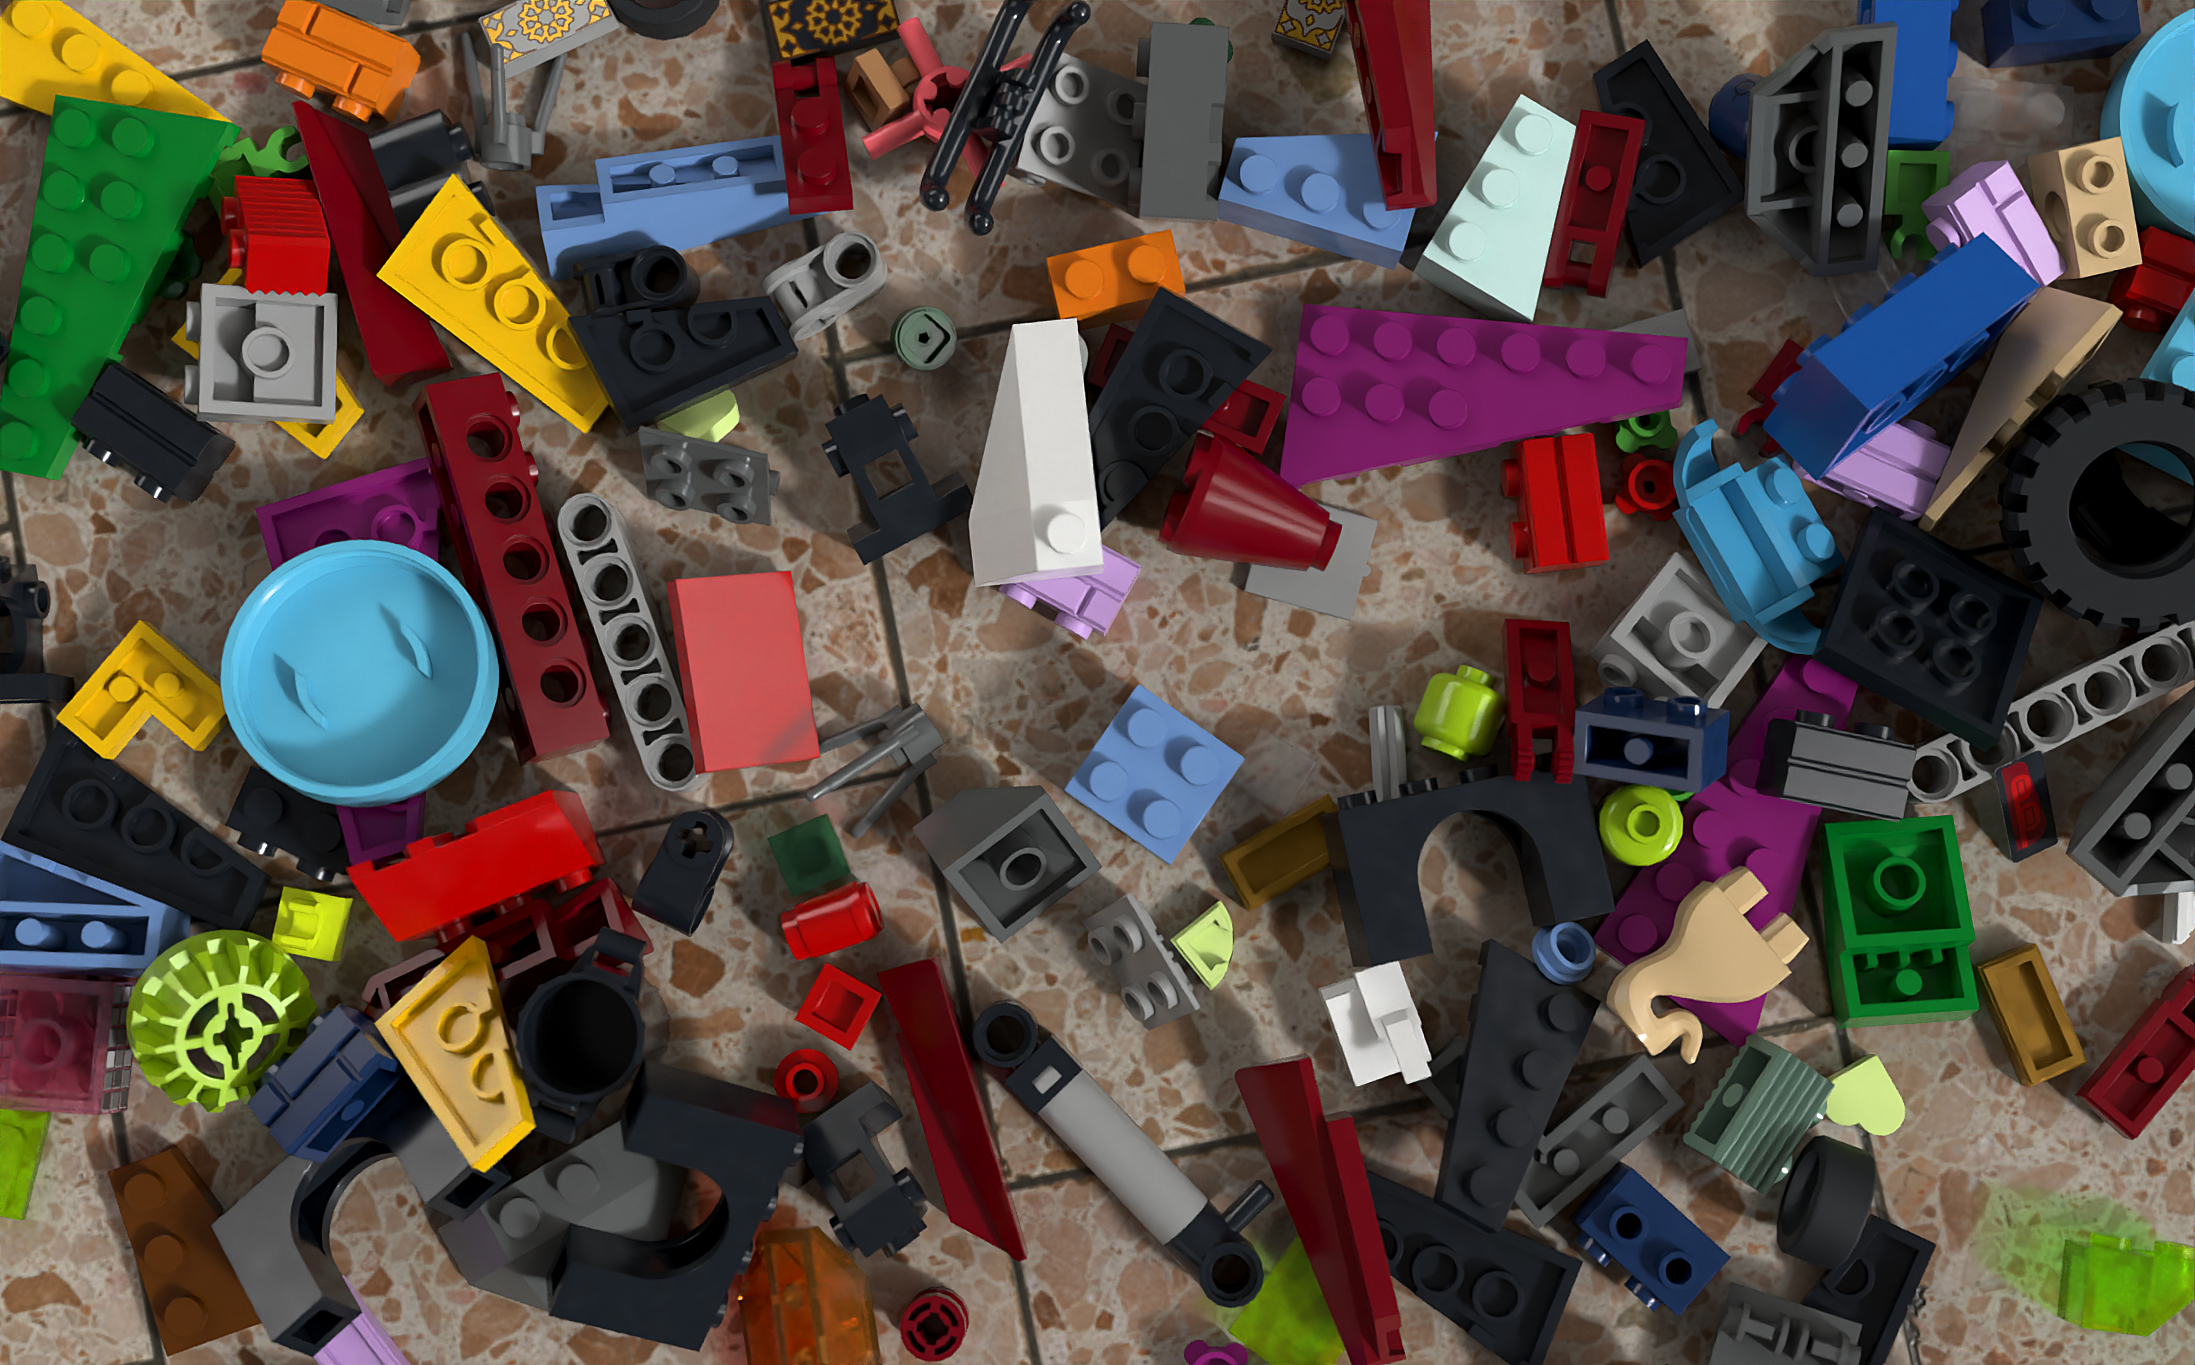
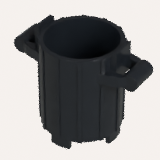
[515,926,671,1144]

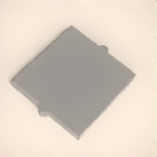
[1244,504,1378,621]

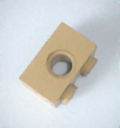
[2027,136,2143,280]

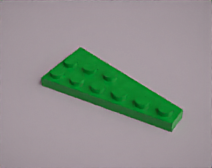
[0,95,242,481]

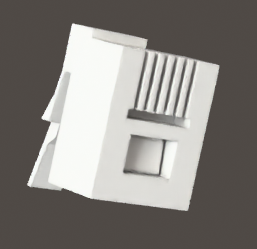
[1318,961,1432,1087]

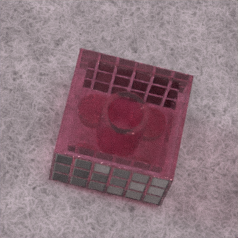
[0,973,137,1115]

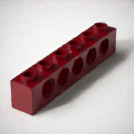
[412,372,612,767]

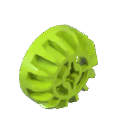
[126,930,319,1113]

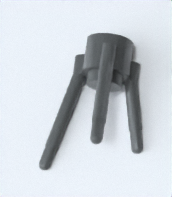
[460,31,568,172]
[805,702,945,839]

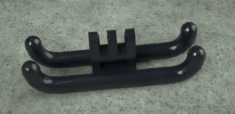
[919,0,1091,236]

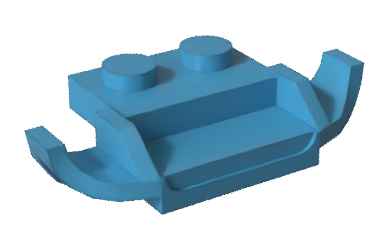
[1672,417,1846,655]

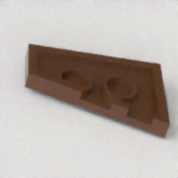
[107,1147,261,1357]

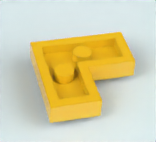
[56,620,229,760]

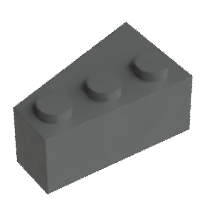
[1128,22,1229,225]

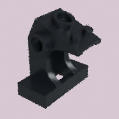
[821,394,974,566]
[0,556,74,705]
[781,1080,928,1258]

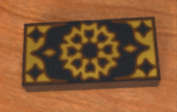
[765,0,901,66]

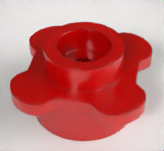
[1614,453,1677,522]

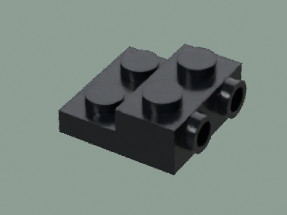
[225,766,352,882]

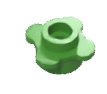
[1614,410,1678,454]

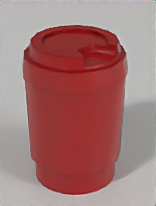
[781,880,884,961]

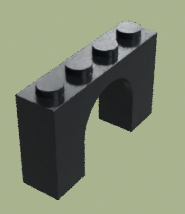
[1320,752,1616,967]
[546,1059,805,1352]
[211,1072,512,1357]

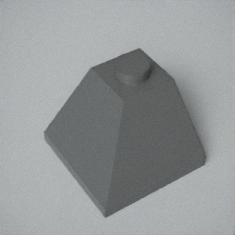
[912,785,1102,944]

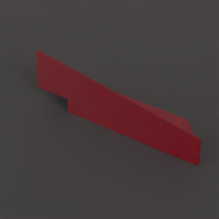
[360,877,654,1021]
[1234,1053,1406,1365]

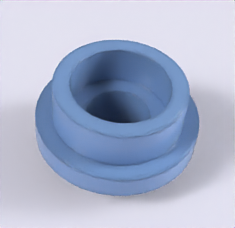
[1532,922,1596,985]

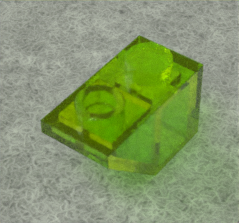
[2057,1231,2195,1337]

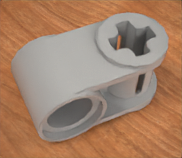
[762,231,888,341]

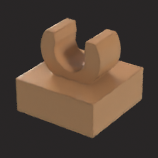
[843,48,922,131]

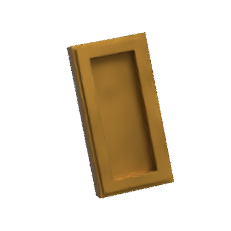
[1217,793,1339,912]
[1972,942,2088,1087]

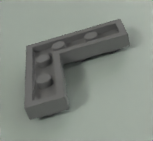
[1415,1035,1686,1229]

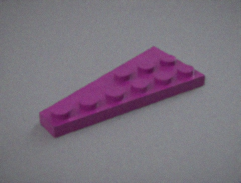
[1280,304,1688,489]
[255,457,444,866]
[1590,652,1858,1050]

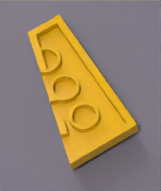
[0,0,233,124]
[376,173,609,434]

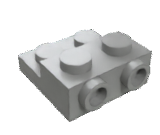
[184,283,338,425]
[1589,551,1768,709]

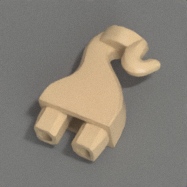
[1606,866,1809,1064]

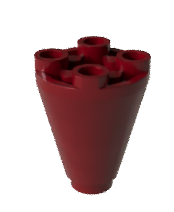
[1157,431,1342,572]

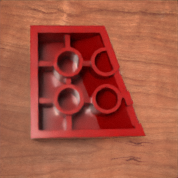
[346,789,607,945]

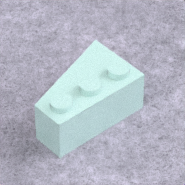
[1413,94,1576,324]

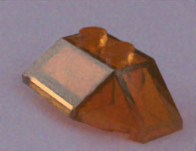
[737,1226,882,1365]

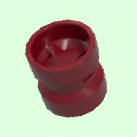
[900,1286,970,1362]

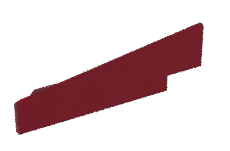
[1343,0,1437,211]
[291,100,454,391]
[877,954,1029,1262]

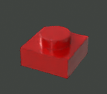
[795,962,884,1051]

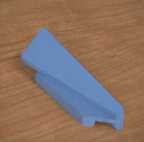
[535,135,834,281]

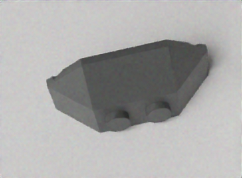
[1744,21,1898,277]
[2065,686,2195,897]
[438,1121,689,1312]

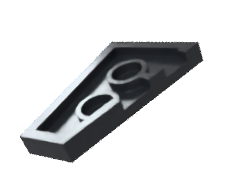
[1592,39,1745,270]
[567,296,799,437]

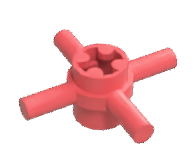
[861,17,1033,188]

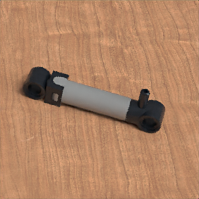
[972,999,1275,1308]

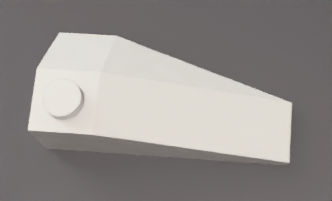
[969,318,1104,587]

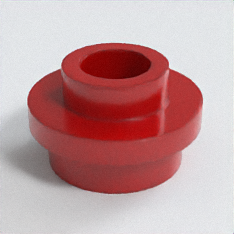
[774,1048,839,1114]

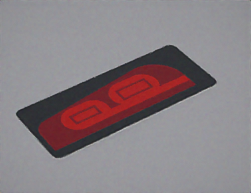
[1995,750,2058,863]

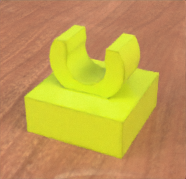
[272,886,353,962]

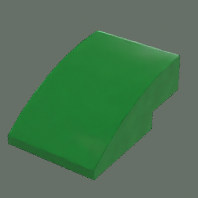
[1821,815,1980,1029]

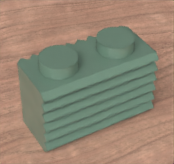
[1683,1034,1835,1196]

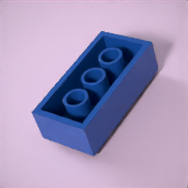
[1762,231,2040,482]

